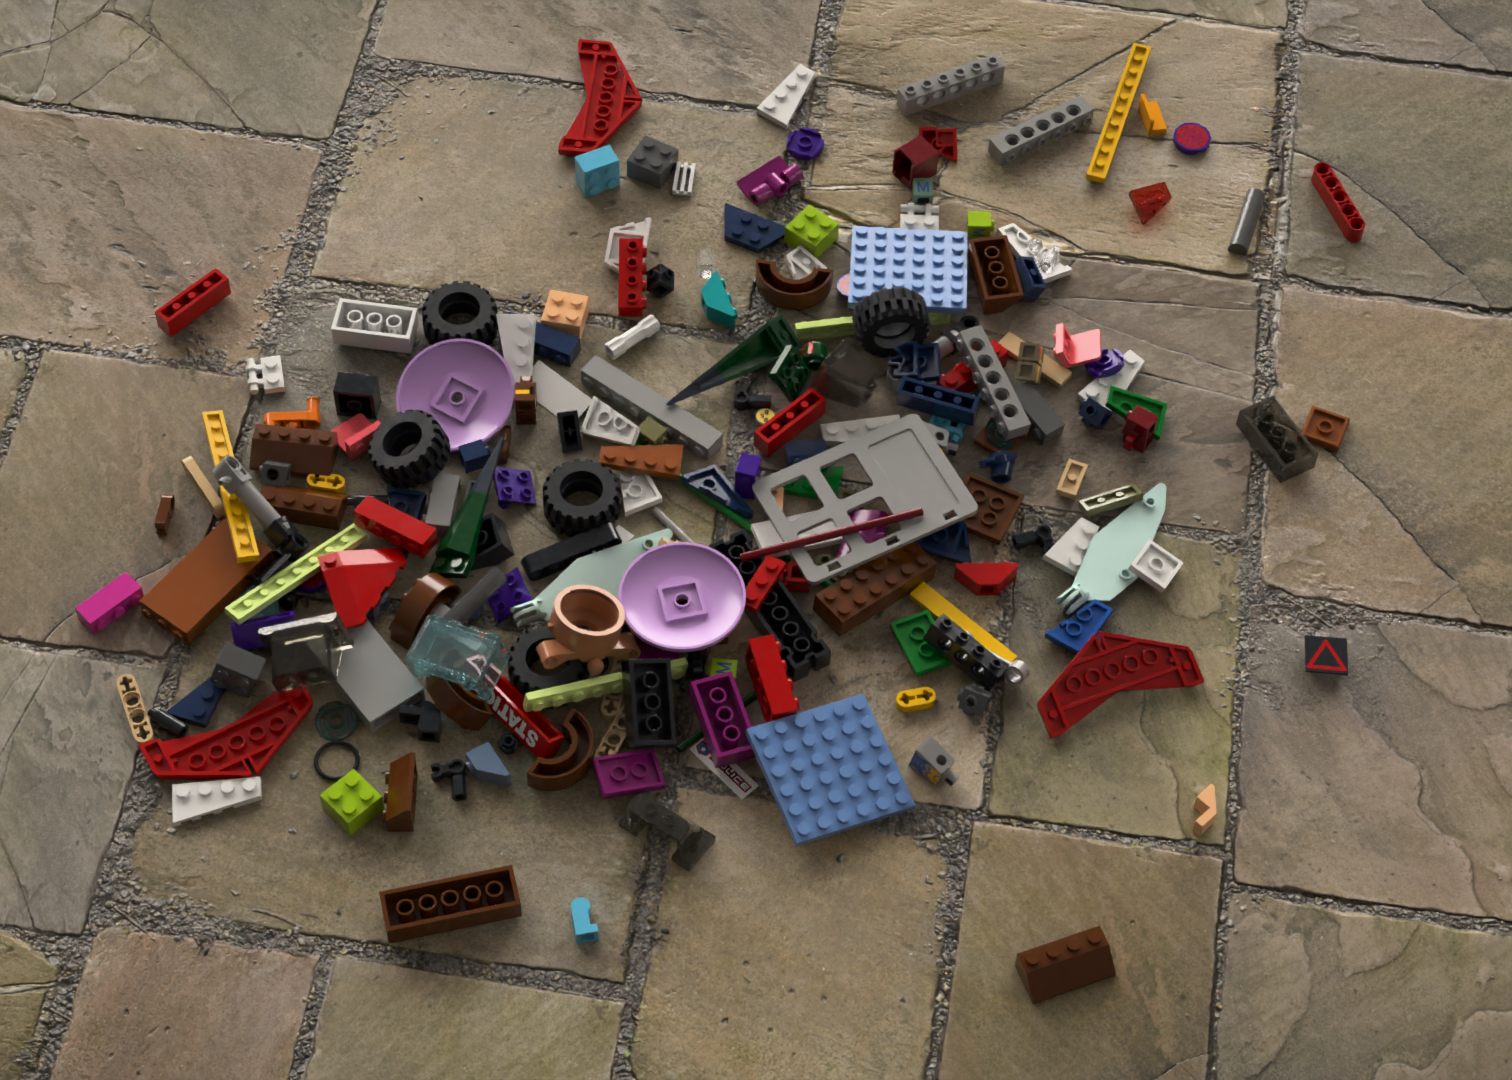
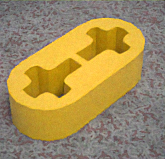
[307,473,346,494]
[895,687,936,712]

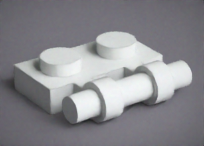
[900,203,939,230]
[245,355,285,395]

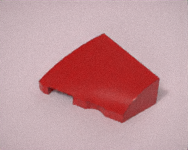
[919,127,957,162]

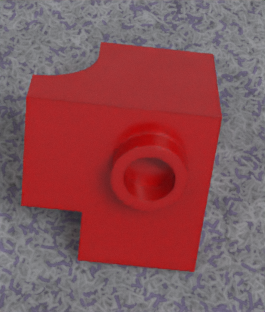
[779,560,810,593]

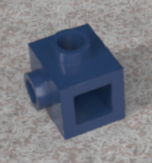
[1078,397,1113,429]

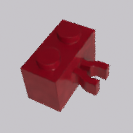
[1122,405,1158,453]

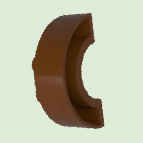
[755,259,833,310]
[389,573,462,651]
[426,648,493,731]
[527,708,594,791]

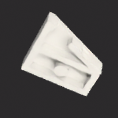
[786,245,827,280]

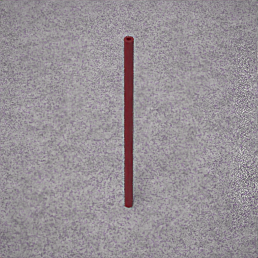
[740,507,924,562]

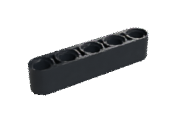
[521,523,622,581]

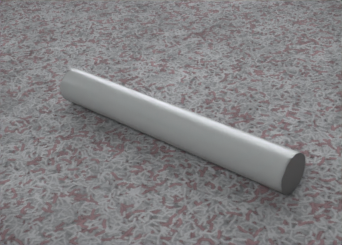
[652,507,695,543]

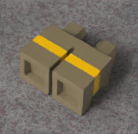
[1015,342,1045,385]

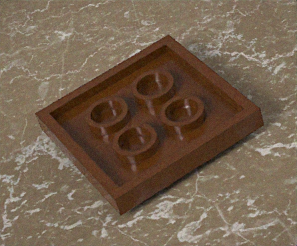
[947,472,1024,545]

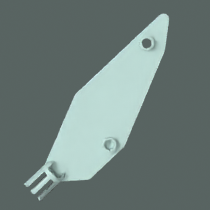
[1054,483,1167,615]
[510,528,673,627]

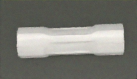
[604,315,660,360]

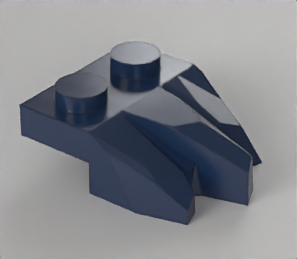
[887,341,940,382]

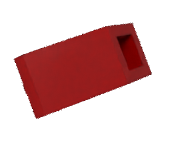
[954,562,1018,596]

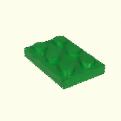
[890,610,952,677]

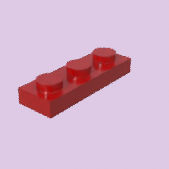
[745,554,786,613]

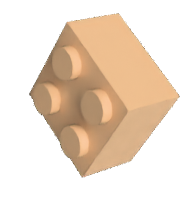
[541,290,589,341]

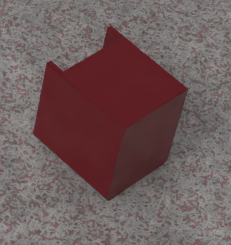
[892,135,939,190]

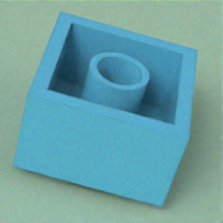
[575,144,620,198]

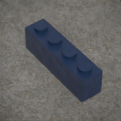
[499,311,581,367]
[897,376,980,426]

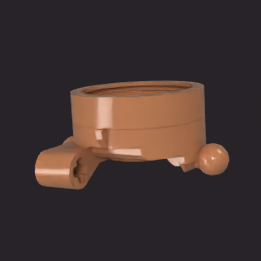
[536,585,641,675]

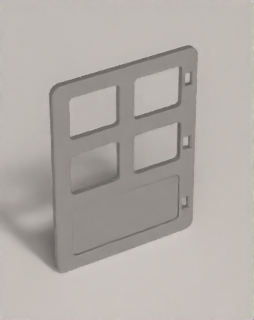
[752,414,978,585]

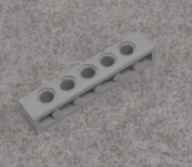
[896,54,1005,116]
[988,95,1094,166]
[956,325,1031,441]

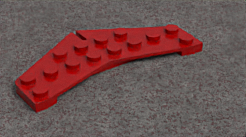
[558,39,642,156]
[1037,631,1205,739]
[139,673,313,780]

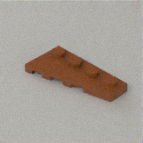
[599,444,684,480]

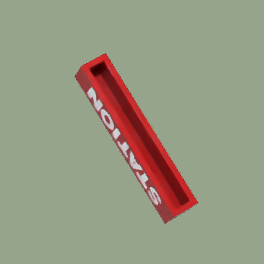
[459,654,565,759]

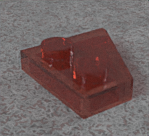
[1129,181,1172,225]

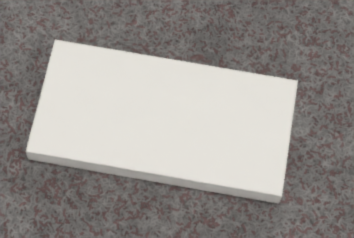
[751,510,843,557]

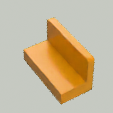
[1138,94,1167,136]

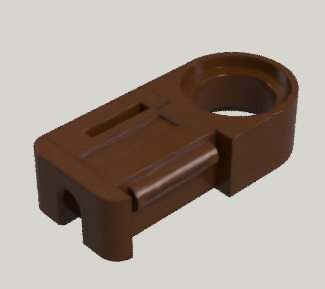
[498,425,512,464]
[155,494,175,535]

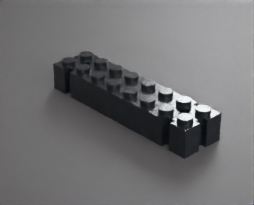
[708,529,831,682]

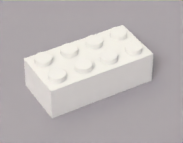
[331,298,419,354]

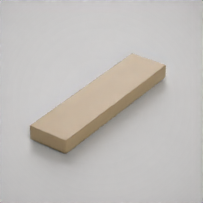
[998,331,1072,388]

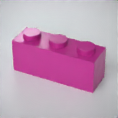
[75,572,144,635]

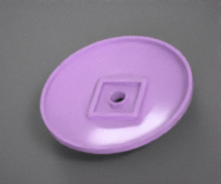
[396,339,515,452]
[618,542,746,652]

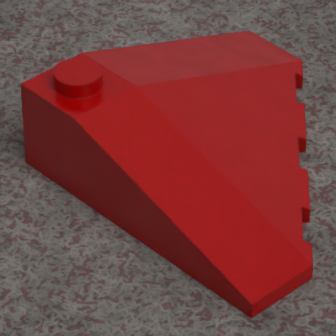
[317,548,407,632]

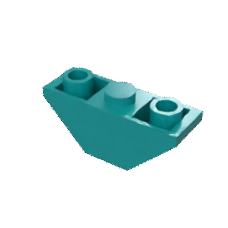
[701,271,738,328]

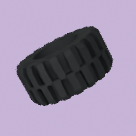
[422,281,498,346]
[852,287,931,357]
[368,410,450,489]
[542,459,621,537]
[507,625,590,709]

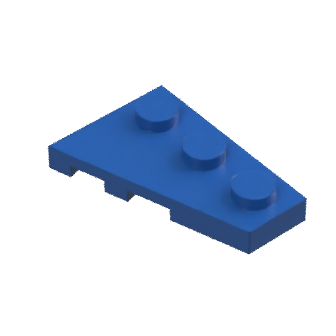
[1044,599,1113,655]

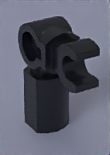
[734,380,772,411]
[1012,525,1054,556]
[687,650,705,681]
[431,759,467,801]

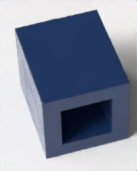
[458,439,491,473]

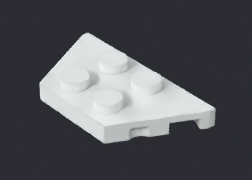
[604,217,652,274]

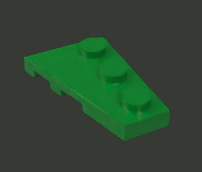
[1105,386,1168,441]
[782,466,844,500]

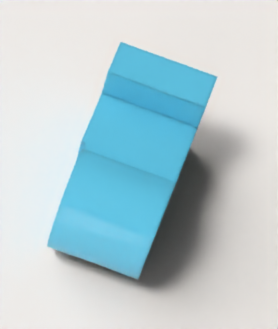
[571,897,599,944]

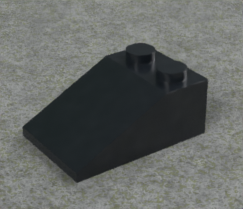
[440,512,515,571]

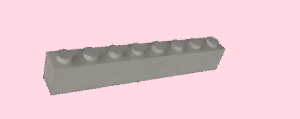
[581,355,723,461]

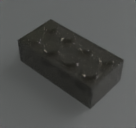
[1236,396,1318,483]

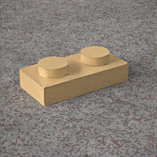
[1056,459,1088,500]

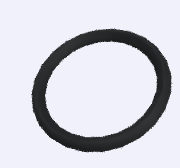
[314,740,360,781]

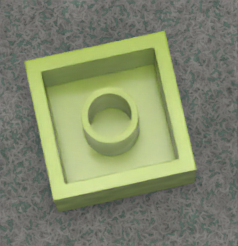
[784,205,839,259]
[320,768,384,836]

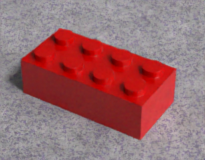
[745,634,800,723]

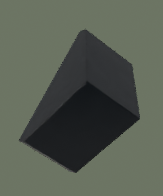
[557,410,583,453]

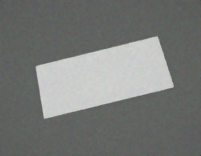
[532,360,592,418]

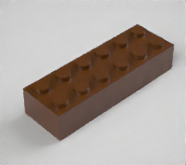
[812,541,937,637]
[379,865,522,944]

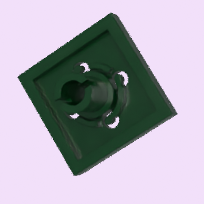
[768,345,812,401]

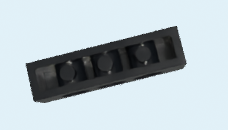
[923,613,1008,692]

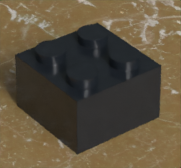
[333,372,381,420]

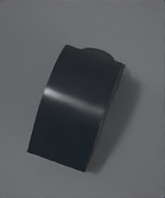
[399,700,443,743]

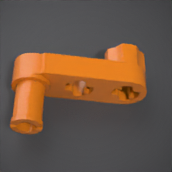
[263,396,321,429]

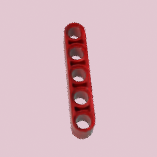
[1311,162,1365,243]

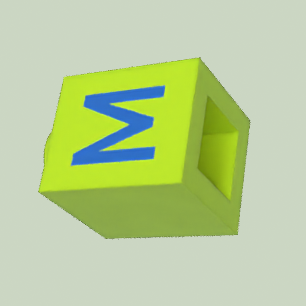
[966,211,995,239]
[706,658,738,682]

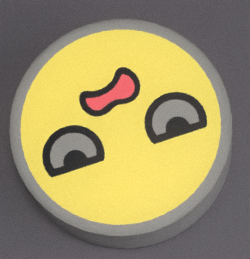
[755,408,775,427]

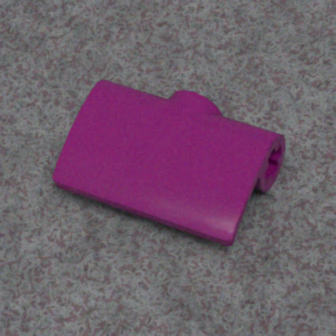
[737,155,803,206]
[837,509,889,567]

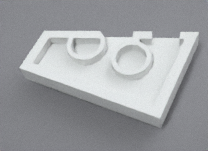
[1041,517,1099,577]

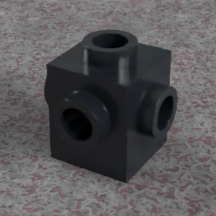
[647,263,674,299]

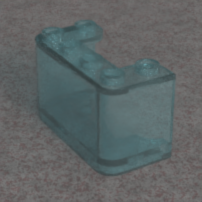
[404,613,510,701]

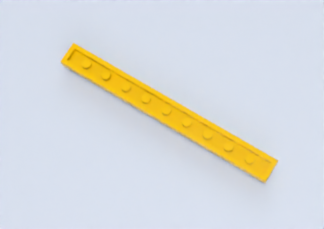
[1086,43,1151,184]
[202,410,259,563]

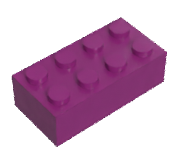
[688,671,756,768]

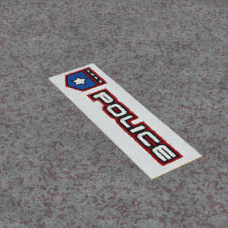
[689,738,759,799]

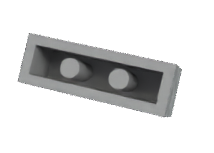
[422,473,461,537]

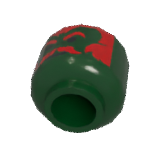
[802,341,828,371]

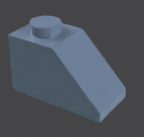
[464,742,511,787]

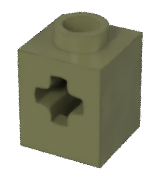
[637,417,668,445]

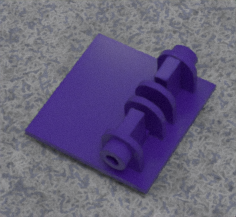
[493,467,537,509]
[488,568,532,623]

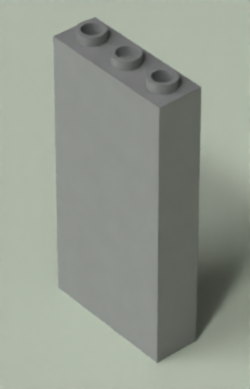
[299,613,425,733]

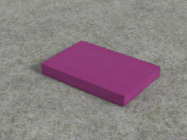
[591,748,666,799]

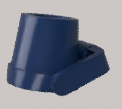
[979,451,1017,483]

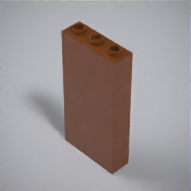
[139,518,274,645]

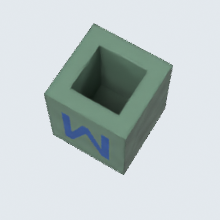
[912,178,933,205]

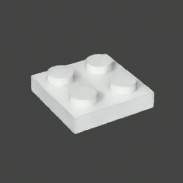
[1128,539,1183,593]

